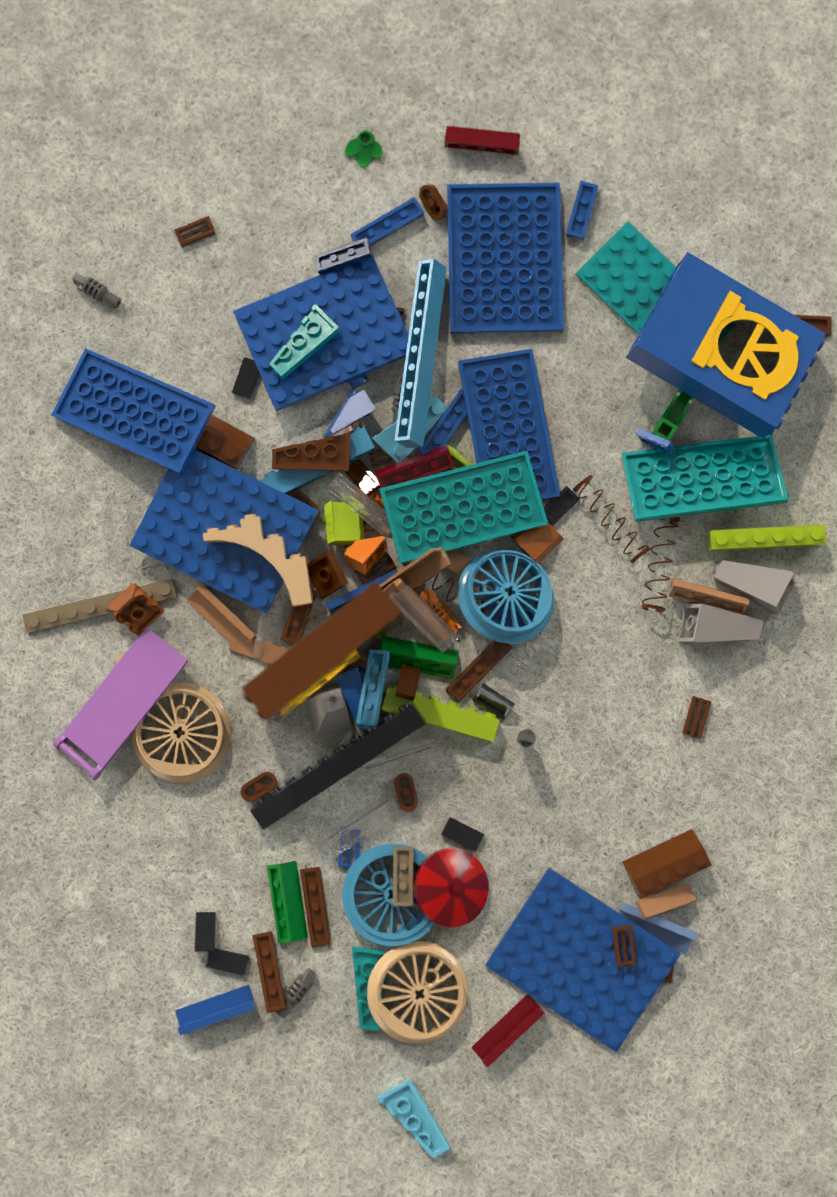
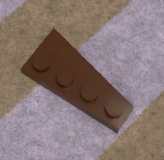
[272,432,351,471]

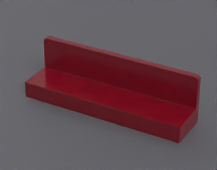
[444,126,520,155]
[374,446,455,488]
[471,994,545,1068]

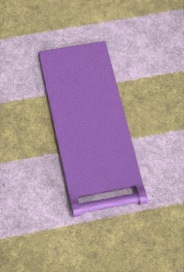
[53,628,188,781]

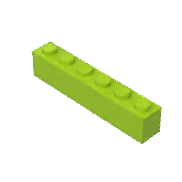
[707,524,827,552]
[381,685,500,742]

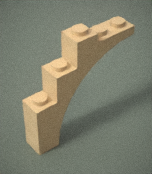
[203,514,313,607]

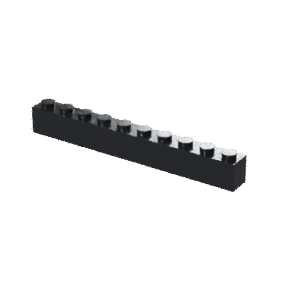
[250,702,426,830]

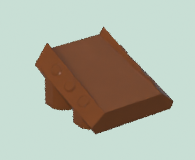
[511,523,564,564]
[108,583,165,636]

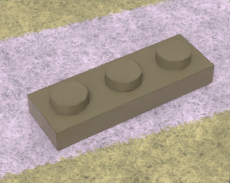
[393,846,413,906]

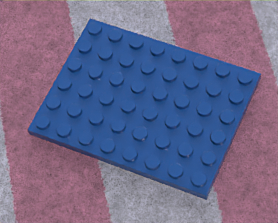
[447,183,564,333]
[233,255,409,412]
[129,449,319,614]
[485,867,681,1053]

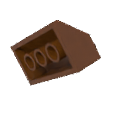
[195,415,255,470]
[622,829,712,899]

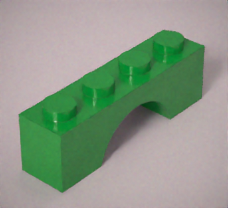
[652,389,695,441]

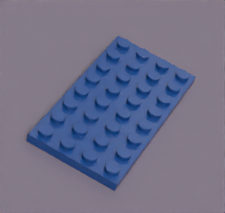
[51,348,216,475]
[457,349,560,500]

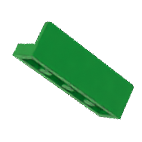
[380,636,458,679]
[267,861,308,943]

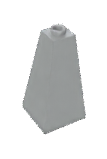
[712,560,796,615]
[678,604,763,643]
[305,688,352,739]

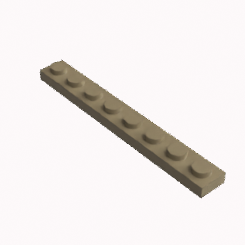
[23,579,177,634]

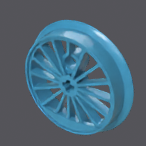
[458,550,554,644]
[342,844,434,946]

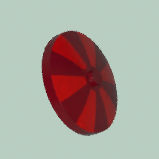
[414,848,489,927]

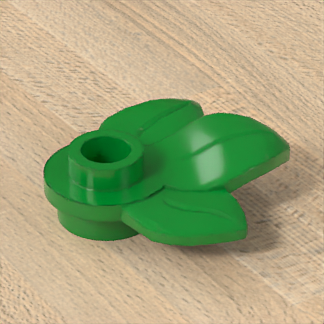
[345,130,382,168]

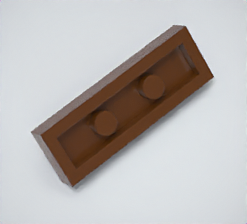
[281,589,317,644]

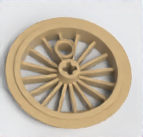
[131,683,231,783]
[367,941,467,1044]

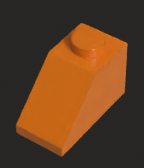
[344,536,388,575]

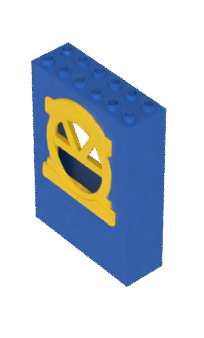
[625,252,825,439]

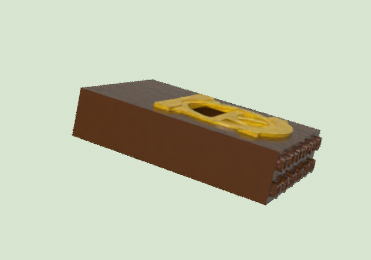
[241,581,404,721]

